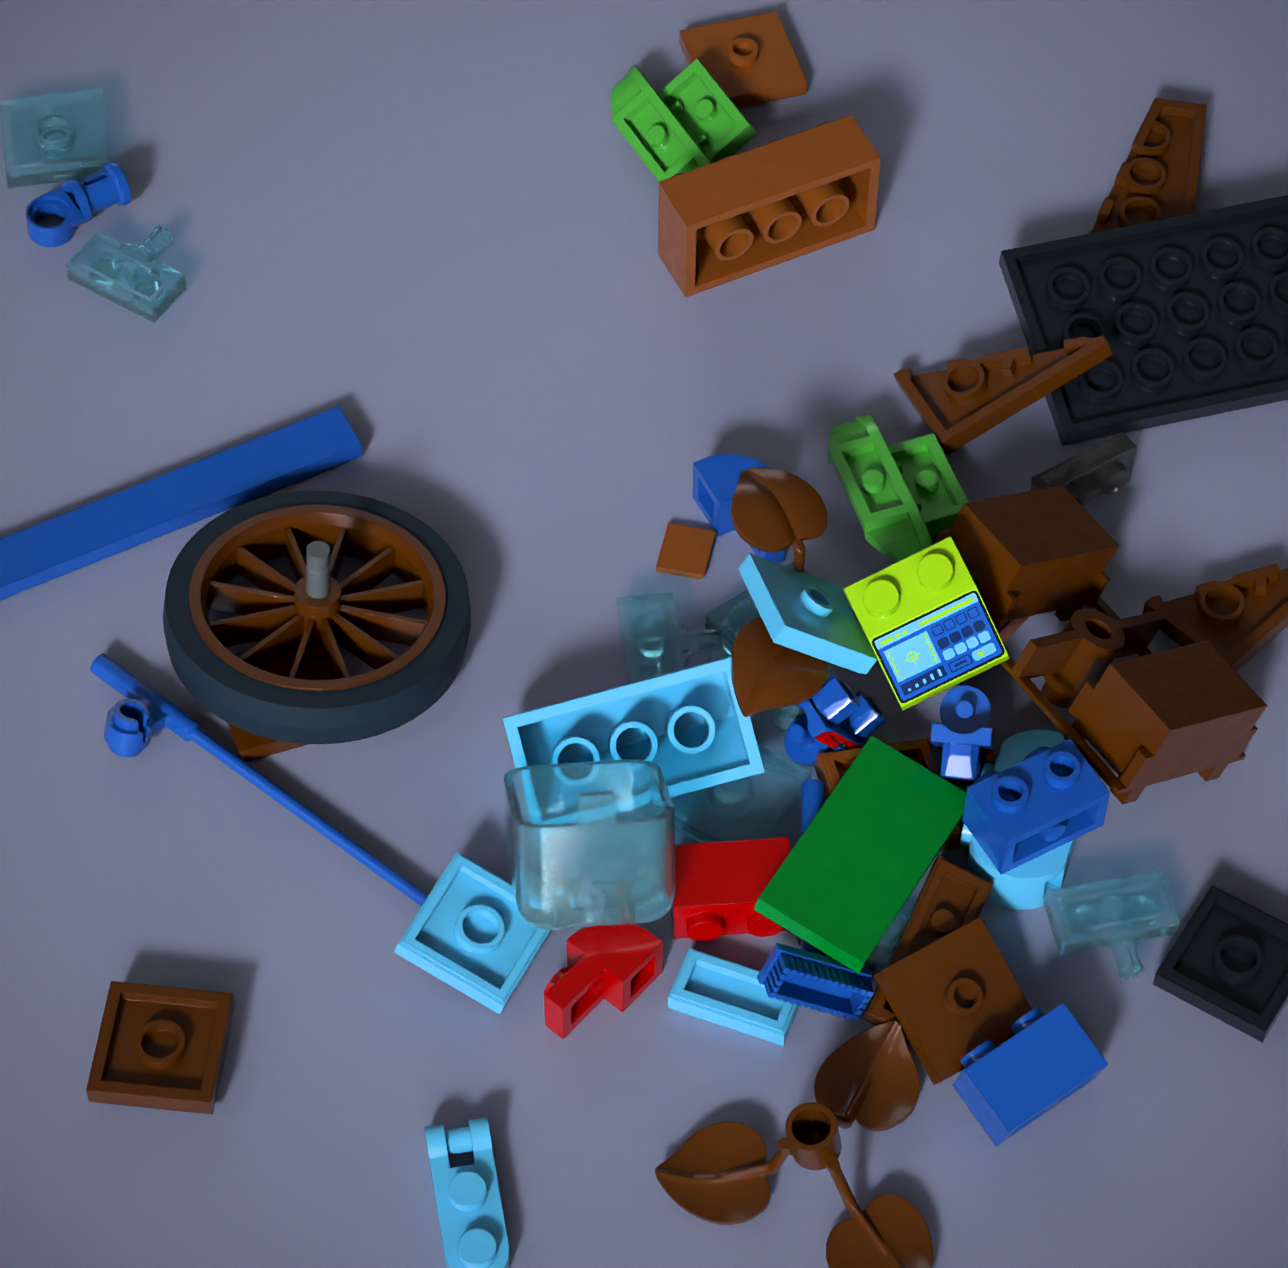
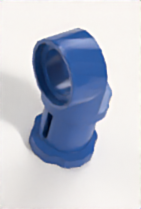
[26,161,131,247]

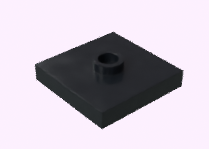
[1153,885,1288,1043]

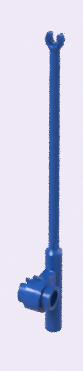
[90,653,428,906]

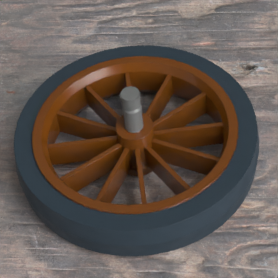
[163,491,471,744]

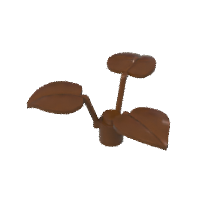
[730,467,859,717]
[655,1020,933,1268]

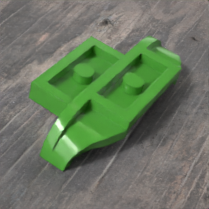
[610,59,758,182]
[828,413,969,562]

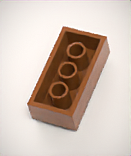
[658,115,881,297]

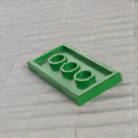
[754,735,966,974]

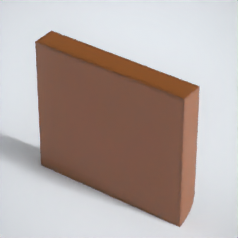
[656,522,716,579]

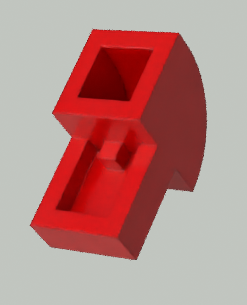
[543,921,663,1040]

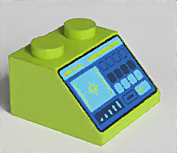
[843,536,1010,711]

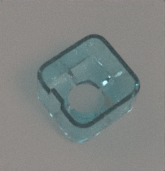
[503,759,676,930]

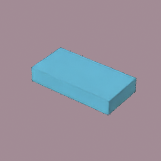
[668,947,799,1046]

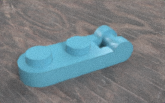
[424,1117,510,1268]

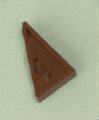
[893,335,1113,455]
[1142,564,1288,672]

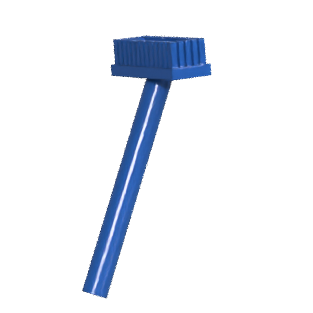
[757,779,874,1022]

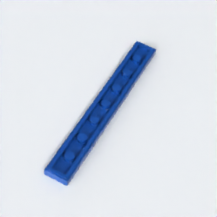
[0,405,363,600]

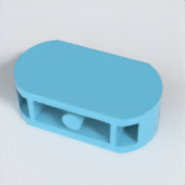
[960,730,1095,910]

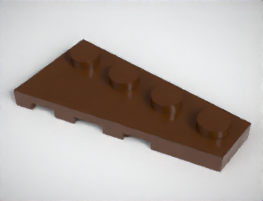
[1088,98,1207,234]

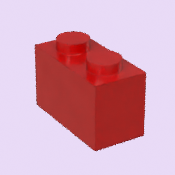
[667,837,790,941]

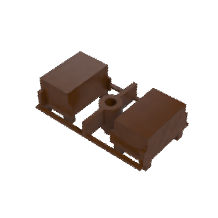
[934,485,1267,805]

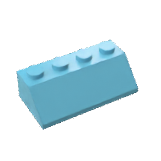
[503,656,765,834]

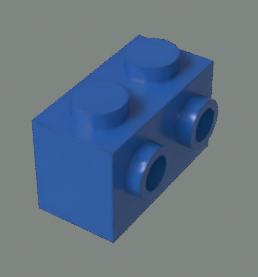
[962,739,1110,875]
[952,1002,1108,1147]

